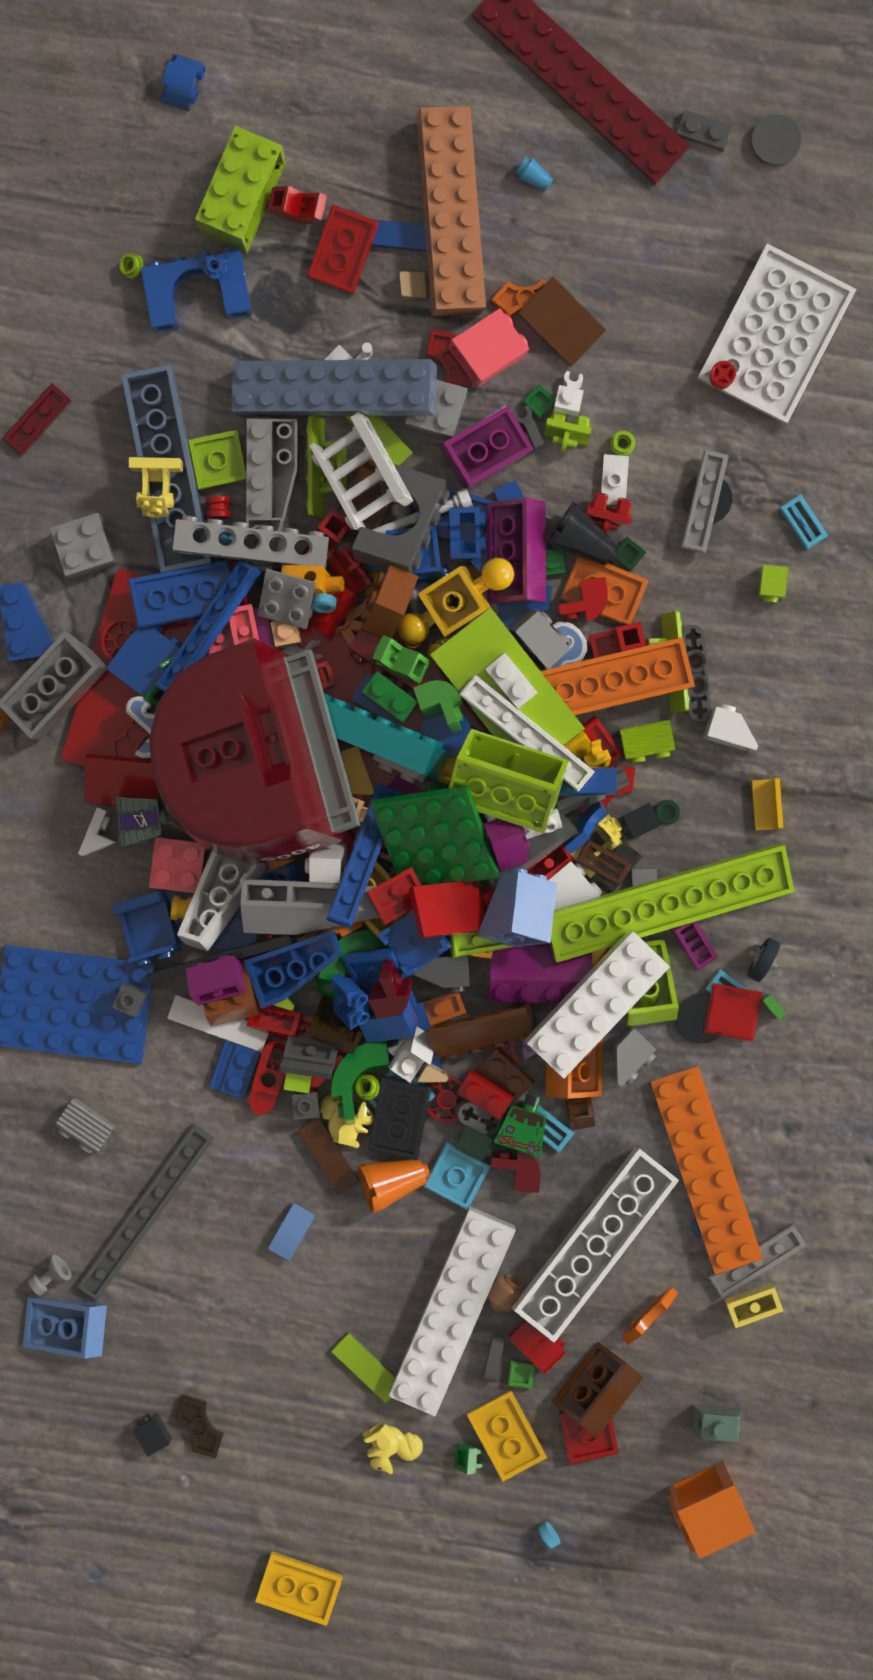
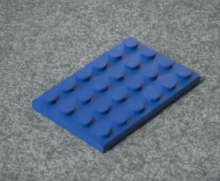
[0,945,155,1064]

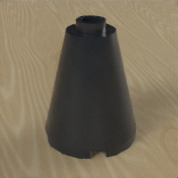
[547,502,619,566]

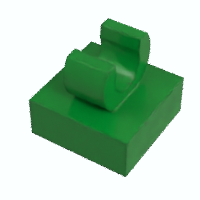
[454,1443,484,1474]

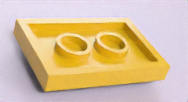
[467,1389,547,1482]
[255,1551,343,1626]

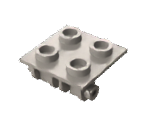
[258,569,316,629]

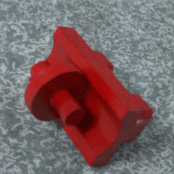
[586,491,632,534]
[327,546,375,595]

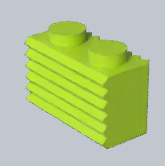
[619,720,675,764]

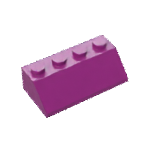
[487,498,546,604]
[489,944,592,1004]

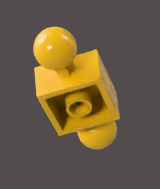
[397,558,514,645]

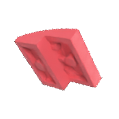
[209,604,259,654]

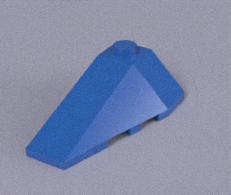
[244,930,342,1008]

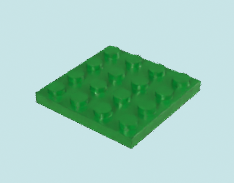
[371,785,499,886]

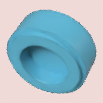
[311,593,337,613]
[538,1522,560,1549]

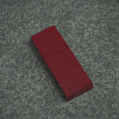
[2,383,72,456]

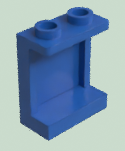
[106,626,183,697]
[111,891,181,967]

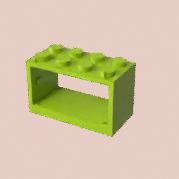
[195,125,286,254]
[449,729,569,833]

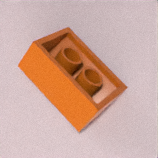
[545,1038,603,1099]

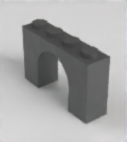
[352,464,449,573]

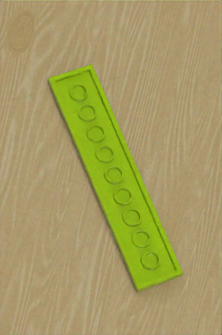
[550,843,795,963]

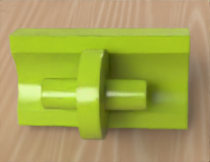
[543,411,592,453]

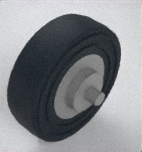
[747,938,780,982]

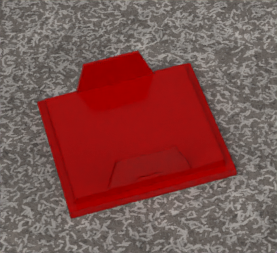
[704,983,763,1042]

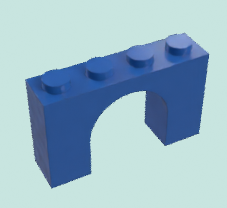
[141,248,253,333]

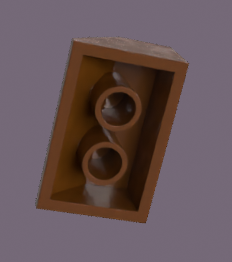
[551,1342,643,1438]

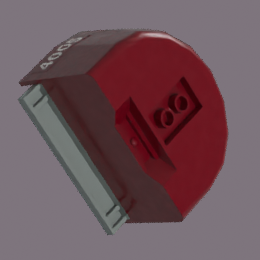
[149,638,361,864]

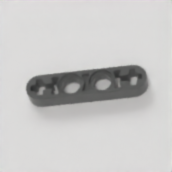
[682,625,711,723]

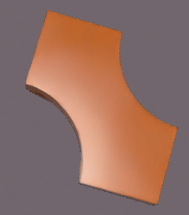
[491,279,547,317]
[622,1288,678,1344]

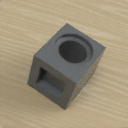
[112,983,149,1017]
[292,1090,321,1120]

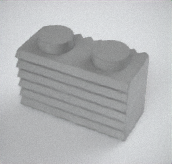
[55,1098,116,1153]

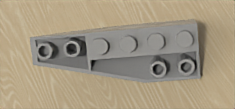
[246,419,298,571]
[240,879,380,935]

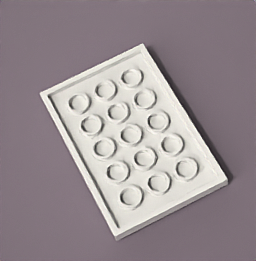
[697,244,856,425]

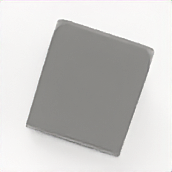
[631,869,658,887]

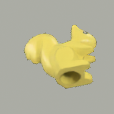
[320,1094,374,1148]
[363,1422,423,1474]

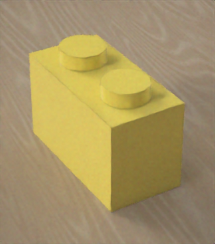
[724,1282,783,1328]

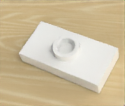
[601,454,629,507]

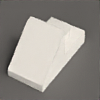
[78,807,118,856]
[388,1027,434,1082]

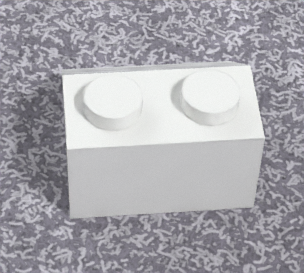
[703,704,758,753]

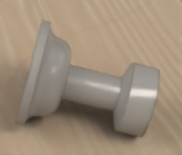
[28,1254,72,1296]

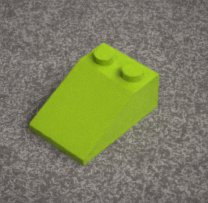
[625,939,679,1027]

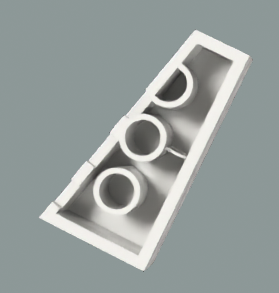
[177,852,268,952]

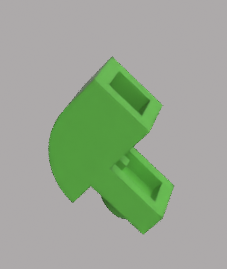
[372,635,430,684]
[413,680,464,734]

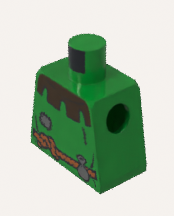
[494,1093,546,1157]

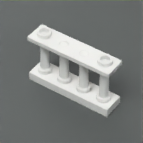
[309,412,413,531]

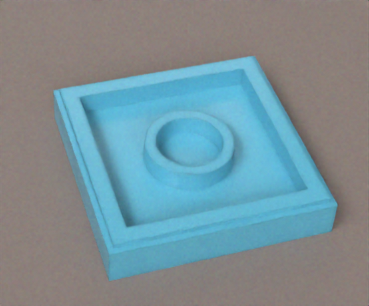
[423,1142,491,1210]

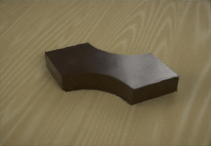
[175,1394,224,1459]

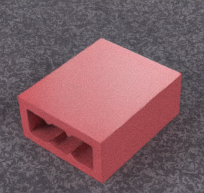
[448,308,529,388]

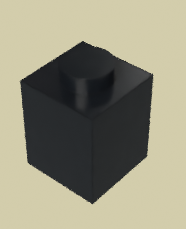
[620,803,661,839]
[133,1413,172,1457]

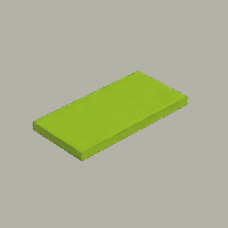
[430,608,585,745]

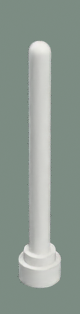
[372,488,473,534]

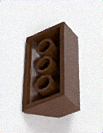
[426,1003,536,1060]

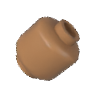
[488,1274,524,1312]

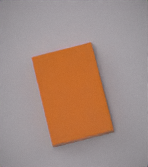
[560,557,649,625]

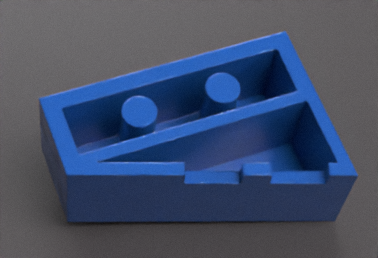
[0,582,55,663]

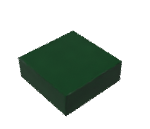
[615,537,646,572]

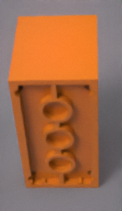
[667,1461,756,1559]

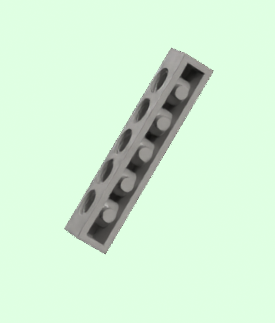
[173,516,329,568]

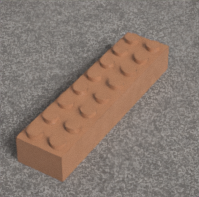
[416,106,486,316]

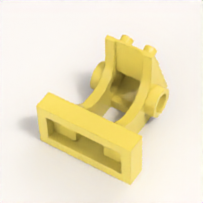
[129,457,183,518]
[571,814,624,878]

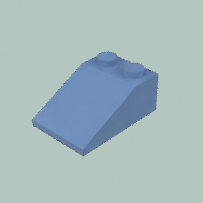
[23,1297,107,1359]

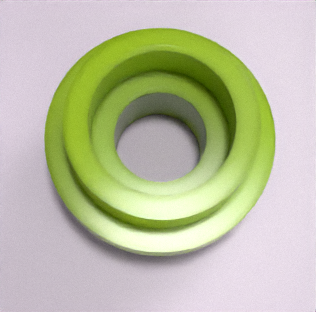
[119,253,143,279]
[610,431,635,456]
[355,1075,380,1100]

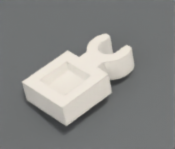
[554,371,584,417]

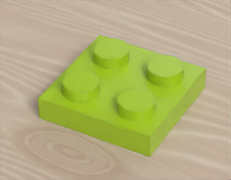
[188,430,246,491]

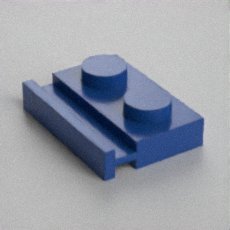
[210,1040,261,1099]

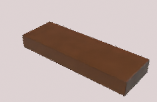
[298,1117,359,1195]

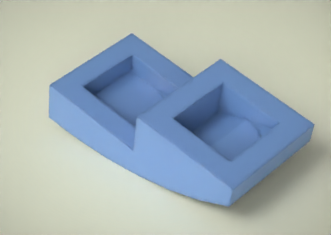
[267,1203,315,1262]

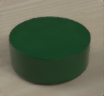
[654,800,680,825]

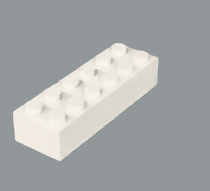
[524,930,670,1078]

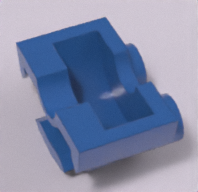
[160,54,206,111]
[449,507,486,559]
[331,974,370,1031]

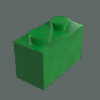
[362,671,419,724]

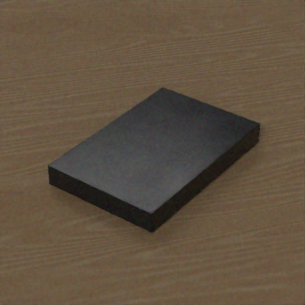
[368,1075,432,1160]

